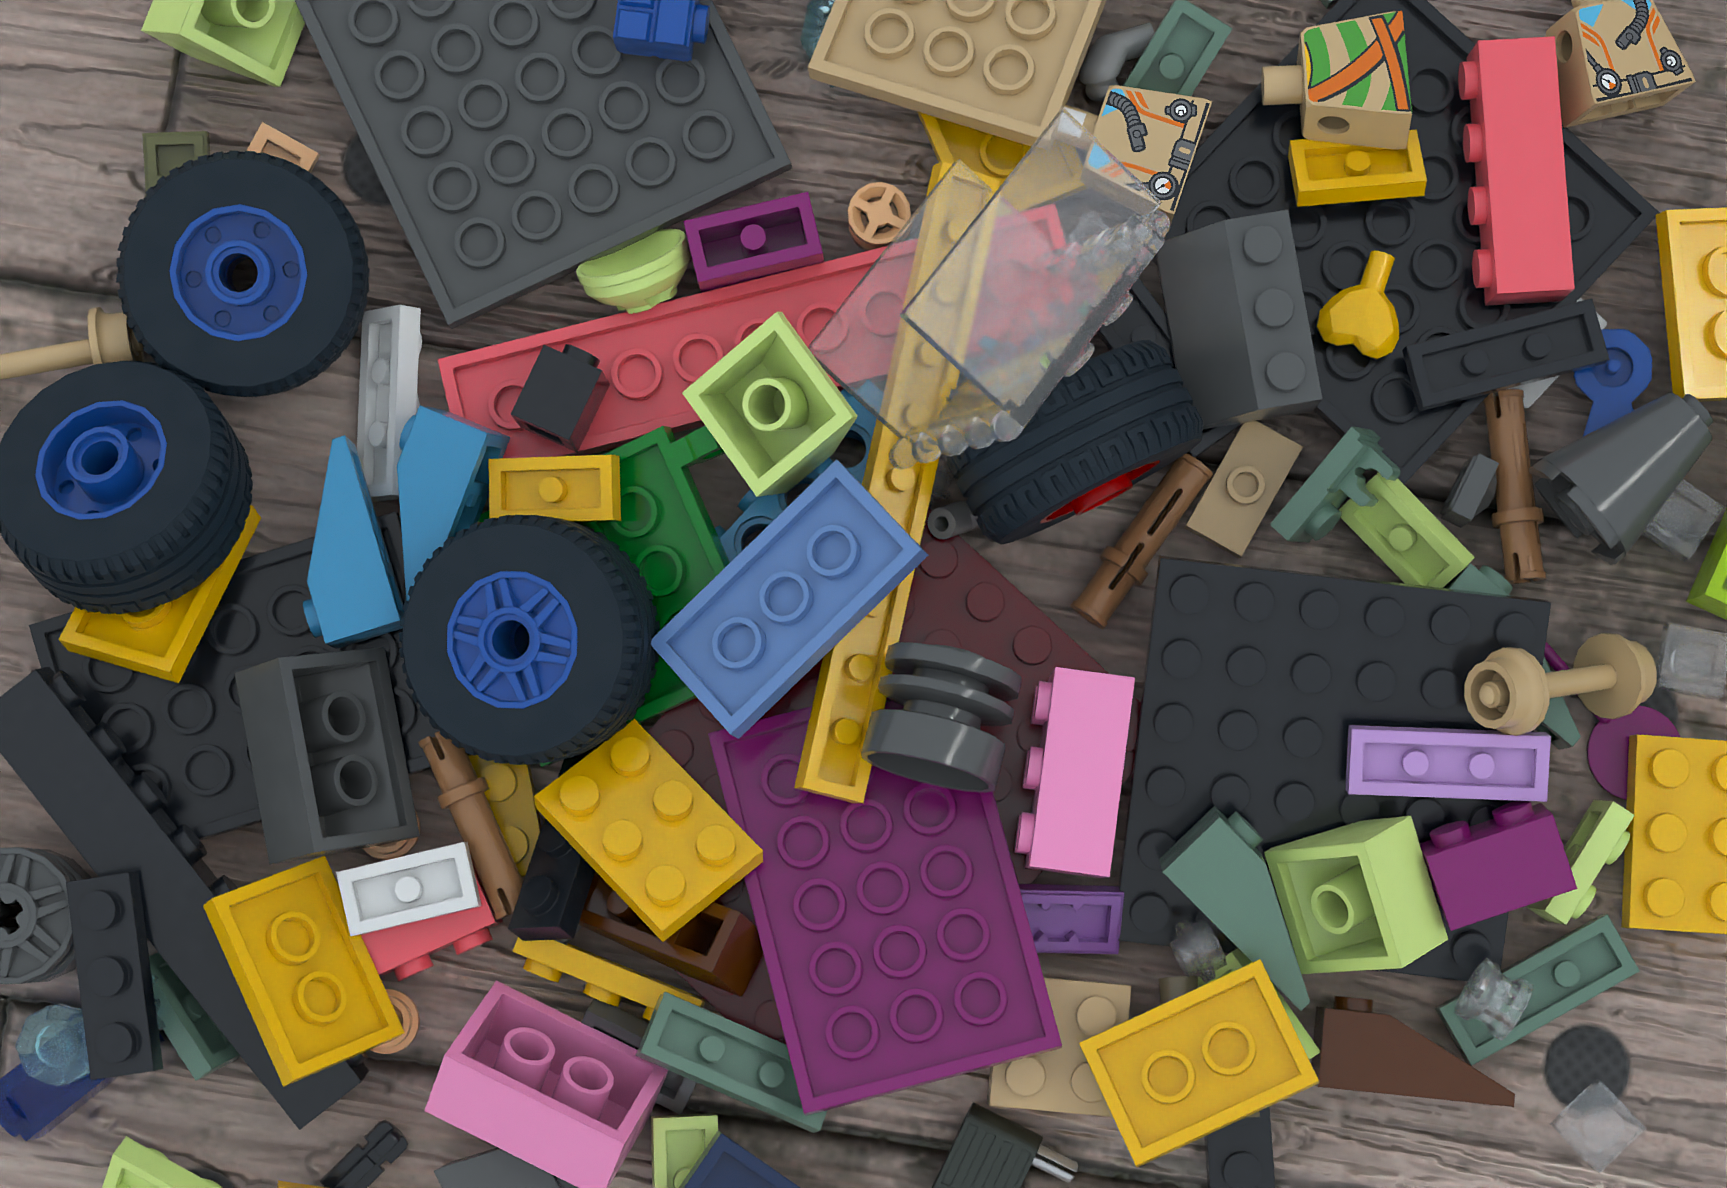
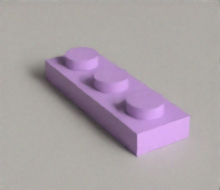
[1345,725,1551,802]

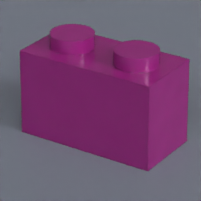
[683,192,824,293]
[1420,801,1577,931]

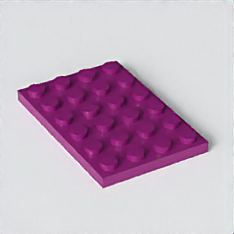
[708,698,1062,1116]

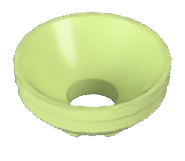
[576,229,691,314]

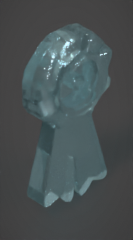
[16,973,165,1086]

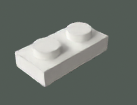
[336,842,482,936]

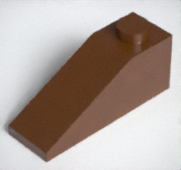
[578,871,763,997]
[1311,996,1515,1107]

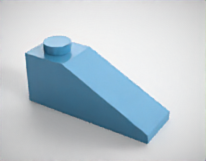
[397,405,511,601]
[303,435,405,649]

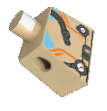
[1545,0,1696,128]
[1053,85,1212,230]

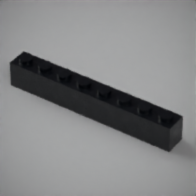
[0,666,369,1130]

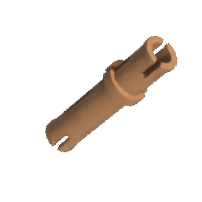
[1483,389,1546,584]
[1071,453,1213,629]
[418,731,523,920]

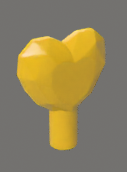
[1316,250,1400,359]

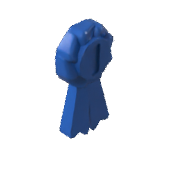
[1574,329,1652,437]

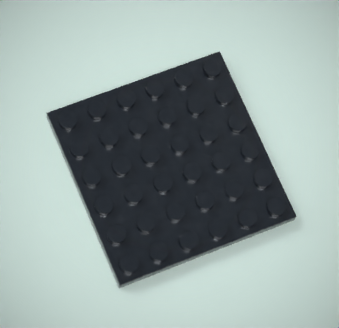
[1121,0,1660,484]
[1118,555,1551,983]

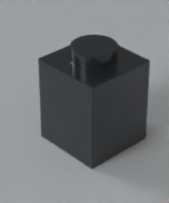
[511,344,610,453]

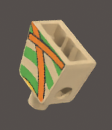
[1261,11,1412,150]

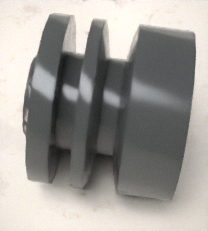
[861,642,1022,793]
[0,847,92,984]

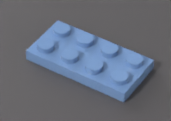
[651,459,928,739]

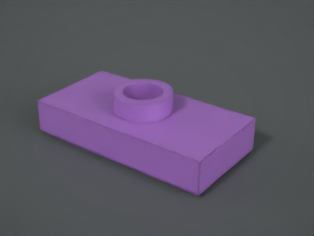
[1018,884,1124,954]

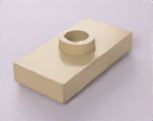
[1184,421,1303,559]

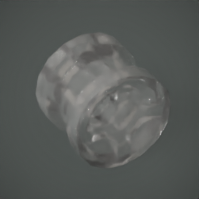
[1454,958,1534,1041]

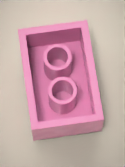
[1014,667,1135,878]
[424,980,669,1188]

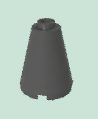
[1529,392,1713,565]

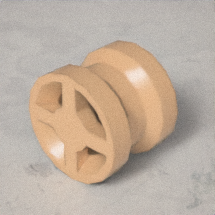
[848,182,911,251]

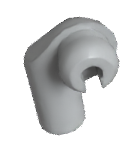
[1080,22,1155,101]

